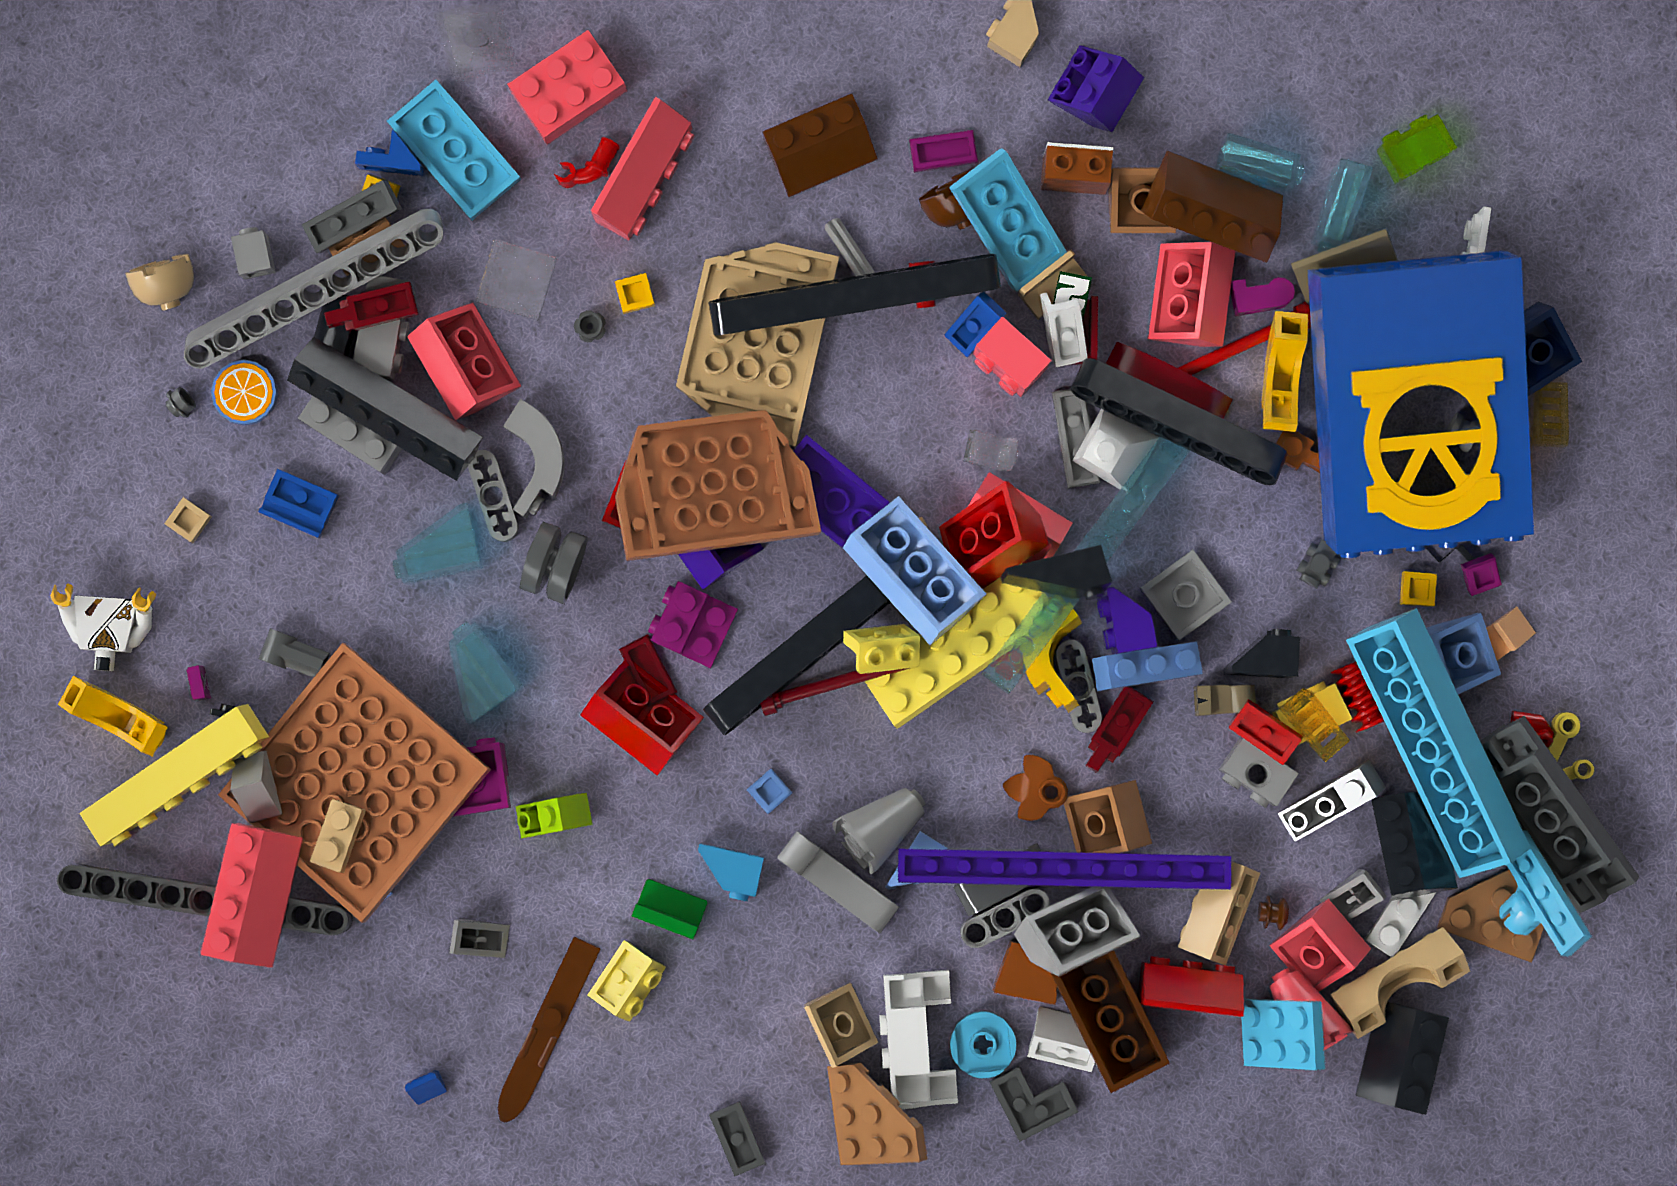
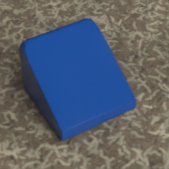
[404,1070,447,1105]

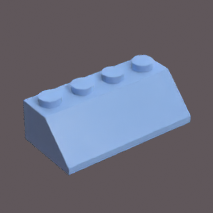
[843,496,986,645]

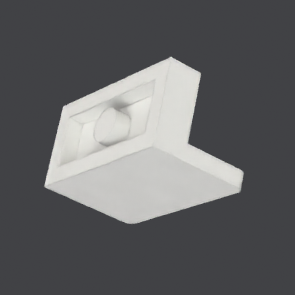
[1040,292,1088,367]
[1027,1007,1095,1072]

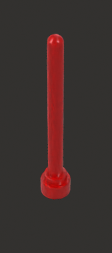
[1178,302,1311,375]

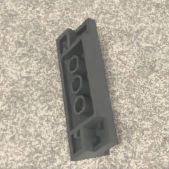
[1480,716,1640,914]

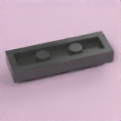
[302,180,402,254]

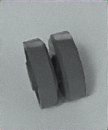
[520,521,588,604]

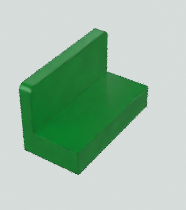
[632,879,707,939]

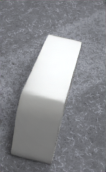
[777,831,900,933]

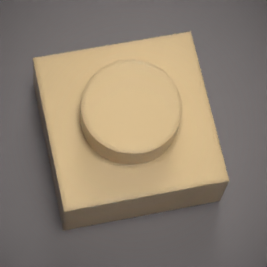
[164,497,212,543]

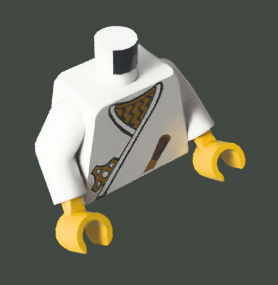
[51,583,156,671]

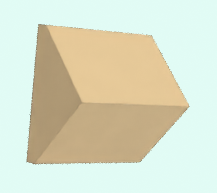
[804,983,878,1068]

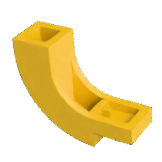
[1261,311,1308,432]
[1022,595,1082,713]
[58,676,168,757]

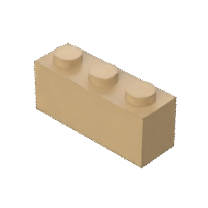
[1178,855,1260,966]

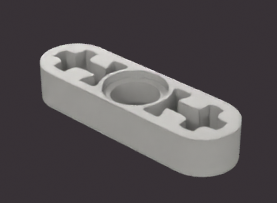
[468,450,519,542]
[1055,640,1102,733]

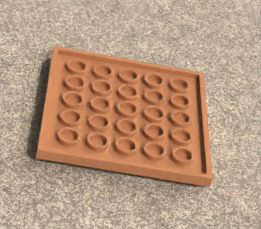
[218,643,491,922]

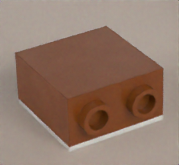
[1041,142,1113,195]

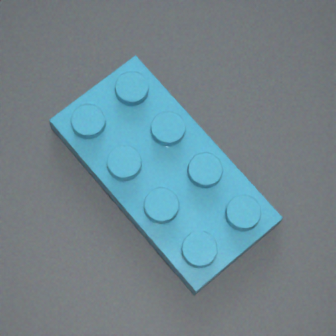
[387,80,521,220]
[949,148,1067,292]

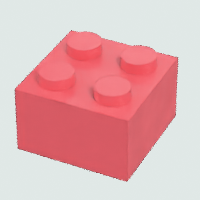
[973,316,1051,397]

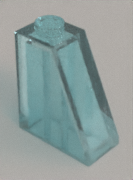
[1216,133,1304,192]
[1311,158,1373,253]
[393,502,483,585]
[448,622,524,725]

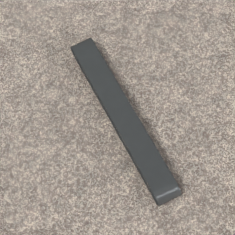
[57,865,353,935]

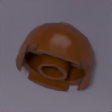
[919,169,972,230]

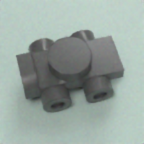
[1296,539,1341,589]

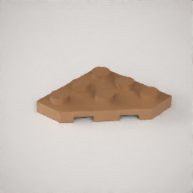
[1437,869,1544,963]
[827,1063,927,1165]

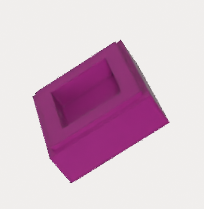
[1461,553,1502,596]
[186,665,211,701]

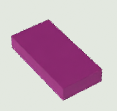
[909,130,978,172]

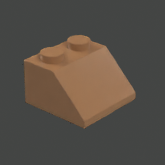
[1064,780,1152,853]

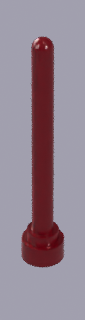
[760,668,910,716]

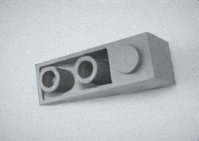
[1278,759,1386,841]

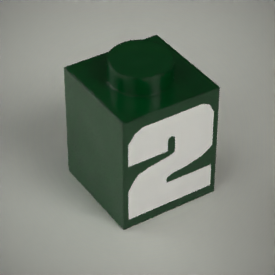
[1053,271,1092,319]

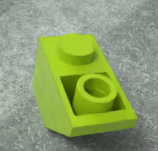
[515,792,593,839]

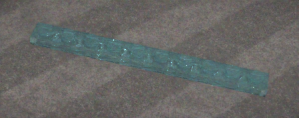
[982,437,1190,694]

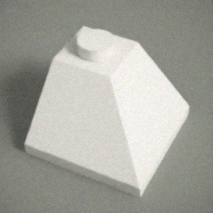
[1072,409,1159,494]

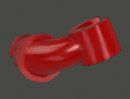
[554,137,620,188]

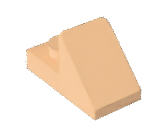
[1486,607,1536,660]

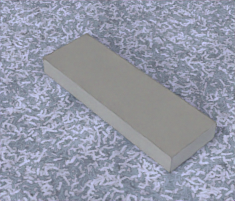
[1052,389,1100,489]

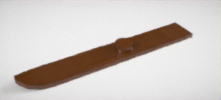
[498,937,600,1123]

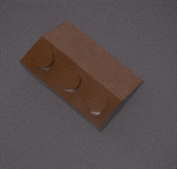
[762,93,878,197]

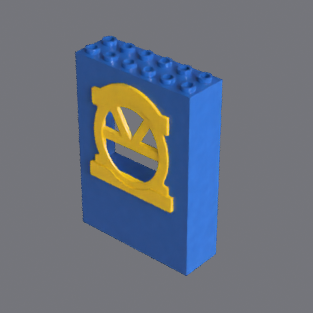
[1308,250,1534,558]

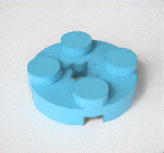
[950,1011,1016,1078]

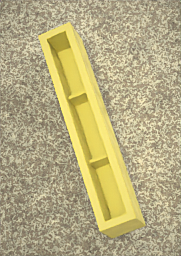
[79,704,269,847]

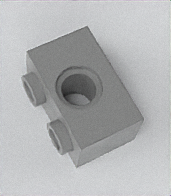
[1218,737,1299,808]

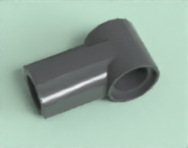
[258,628,330,678]

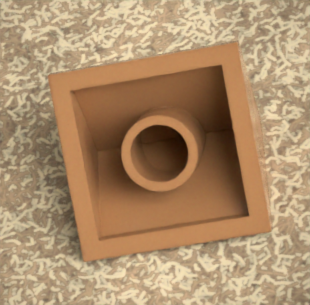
[1108,167,1176,233]

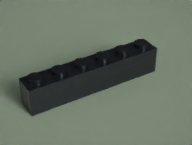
[287,337,483,481]

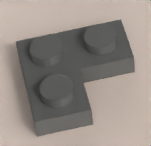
[989,1066,1078,1142]

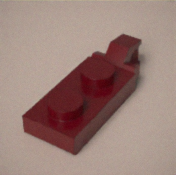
[324,282,419,331]
[1085,686,1154,773]

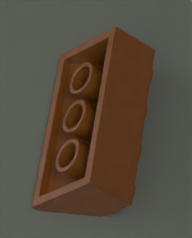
[1141,150,1283,263]
[1051,950,1170,1093]

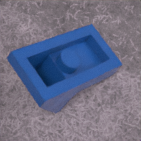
[355,129,424,177]
[944,292,1007,357]

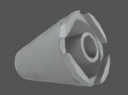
[832,788,925,874]

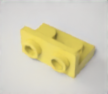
[843,624,920,674]
[588,940,665,1021]

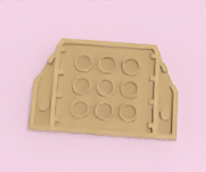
[676,242,839,447]

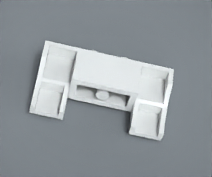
[879,970,958,1109]

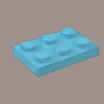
[1241,999,1325,1070]

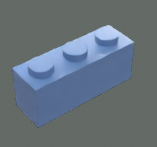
[1092,641,1203,691]

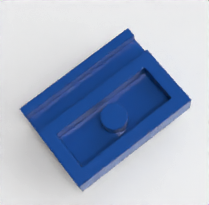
[258,469,339,539]

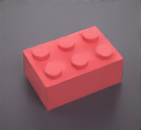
[507,30,627,145]

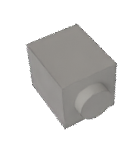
[231,227,276,280]

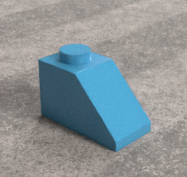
[698,843,764,901]

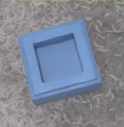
[747,768,792,814]

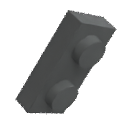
[709,1101,765,1176]

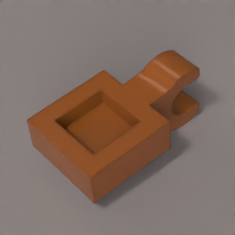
[1276,431,1320,473]

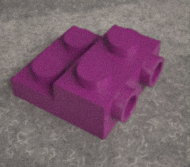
[648,581,738,669]
[453,737,511,817]

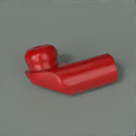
[1510,710,1554,748]

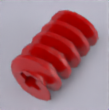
[1330,661,1384,732]

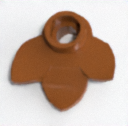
[1003,755,1068,821]

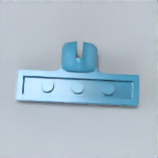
[1499,830,1592,957]

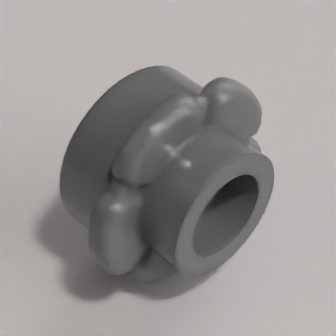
[574,310,606,342]
[165,387,196,418]

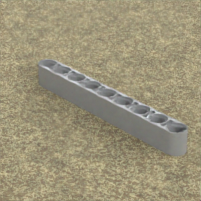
[184,209,443,369]

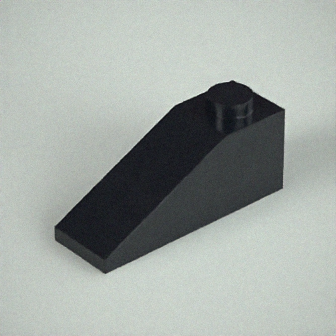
[1000,545,1112,600]

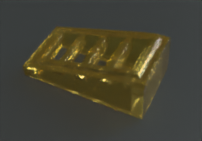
[1531,382,1569,448]
[1280,688,1350,762]

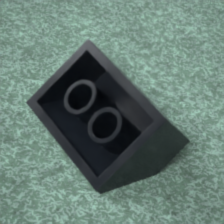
[1371,792,1458,901]
[1356,1002,1449,1115]

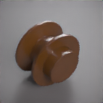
[1258,896,1289,930]

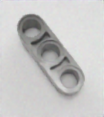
[960,888,1050,948]

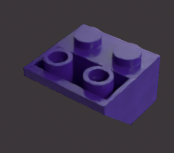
[1048,45,1145,133]
[1097,587,1157,655]

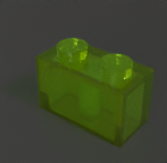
[1376,114,1457,184]

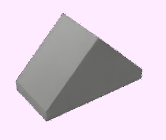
[230,751,282,823]
[1319,869,1387,921]
[449,918,510,958]

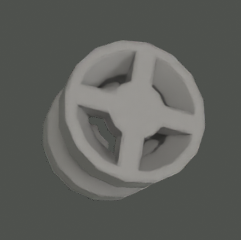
[1446,413,1480,453]

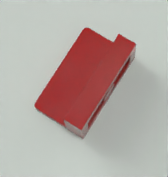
[1228,699,1303,765]

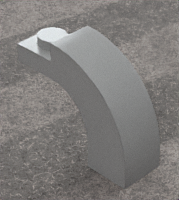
[503,399,565,519]

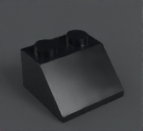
[1224,629,1300,679]

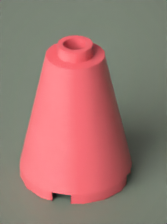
[1269,968,1353,1050]

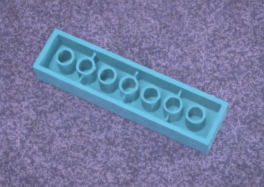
[1346,608,1531,878]

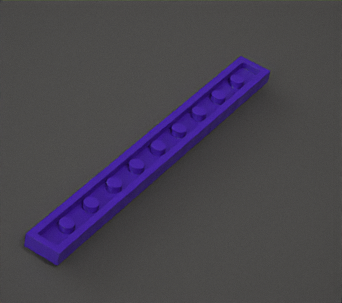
[898,849,1231,890]

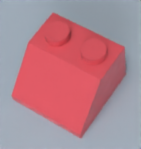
[1269,898,1371,992]

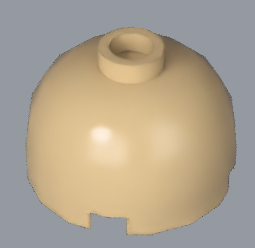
[125,254,194,310]

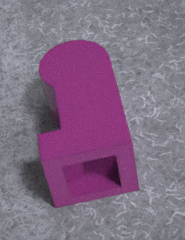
[1230,278,1294,317]

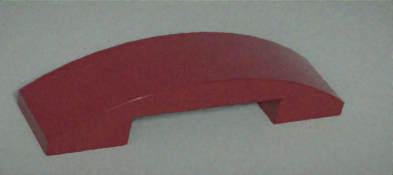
[1106,342,1233,419]

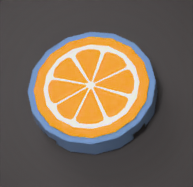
[211,360,278,426]

